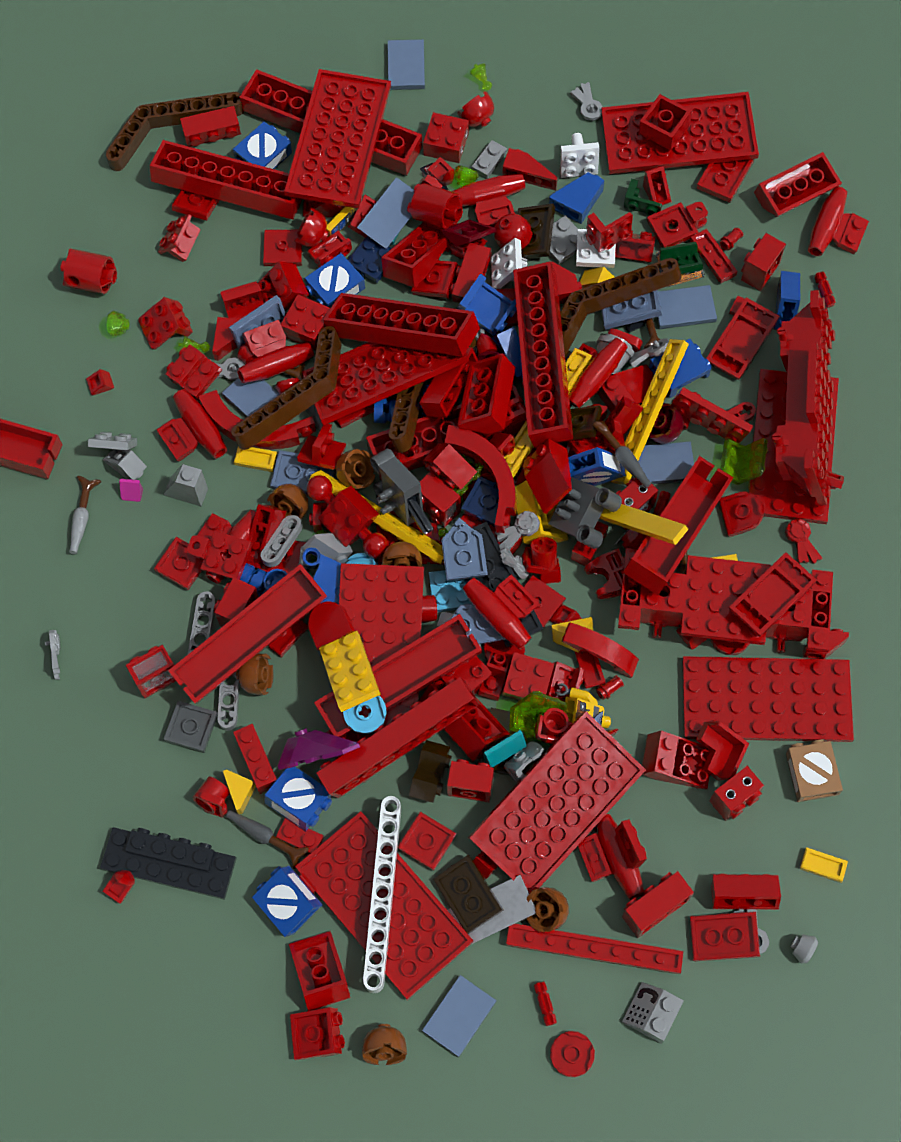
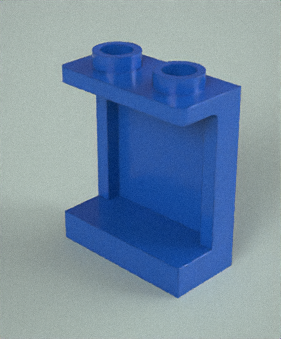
[457,274,517,336]
[649,339,711,399]

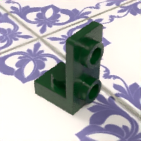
[624,178,662,216]

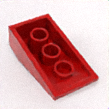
[381,222,451,287]

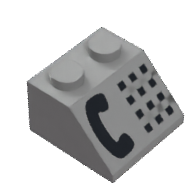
[622,982,684,1044]

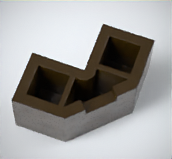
[409,740,452,803]

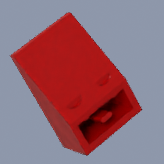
[642,731,710,790]

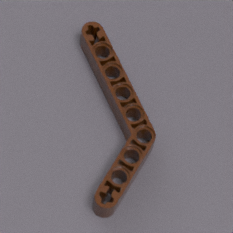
[106,92,244,171]
[560,258,682,356]
[231,326,342,450]
[389,337,477,453]

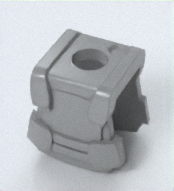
[504,742,544,784]

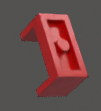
[571,521,609,566]

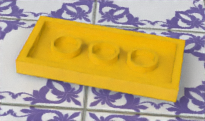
[319,631,381,712]

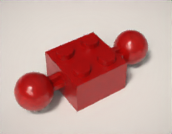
[307,475,389,559]

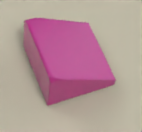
[119,479,143,502]

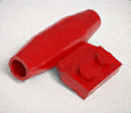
[452,174,526,227]
[808,186,869,256]
[237,320,314,384]
[569,337,628,408]
[156,389,227,462]
[194,510,256,584]
[462,574,539,649]
[596,814,647,900]

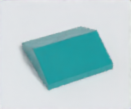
[482,730,527,767]

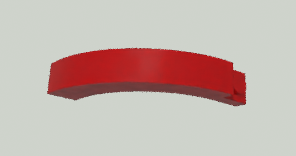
[198,390,316,450]
[445,425,517,534]

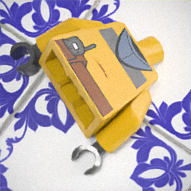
[550,683,611,747]

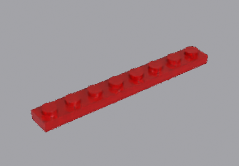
[506,924,684,974]

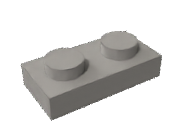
[472,140,507,179]

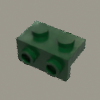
[659,242,703,274]

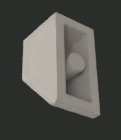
[103,449,147,480]
[303,533,353,563]

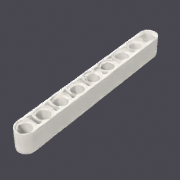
[363,796,401,993]

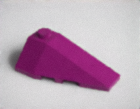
[278,728,360,770]

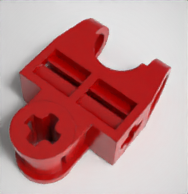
[584,548,625,599]

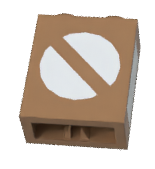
[786,740,843,802]

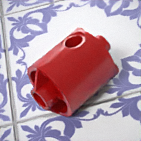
[407,183,463,229]
[60,248,117,294]

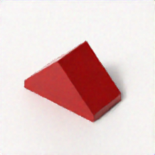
[643,165,672,205]

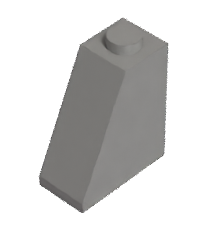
[164,464,208,506]

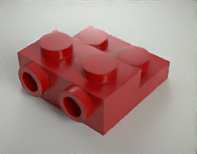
[166,344,222,400]
[290,1007,345,1060]

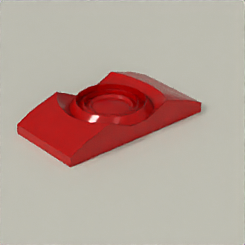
[706,297,780,380]
[728,552,817,637]

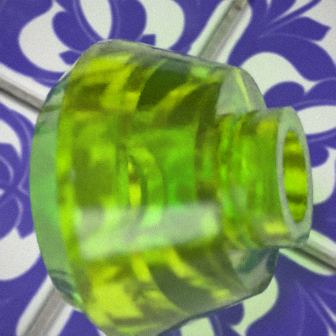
[455,165,479,187]
[107,311,130,337]

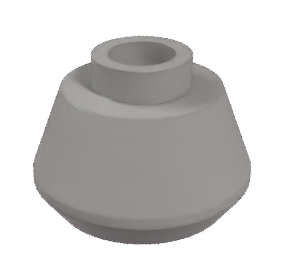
[790,934,818,964]

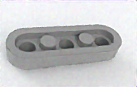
[261,515,303,567]

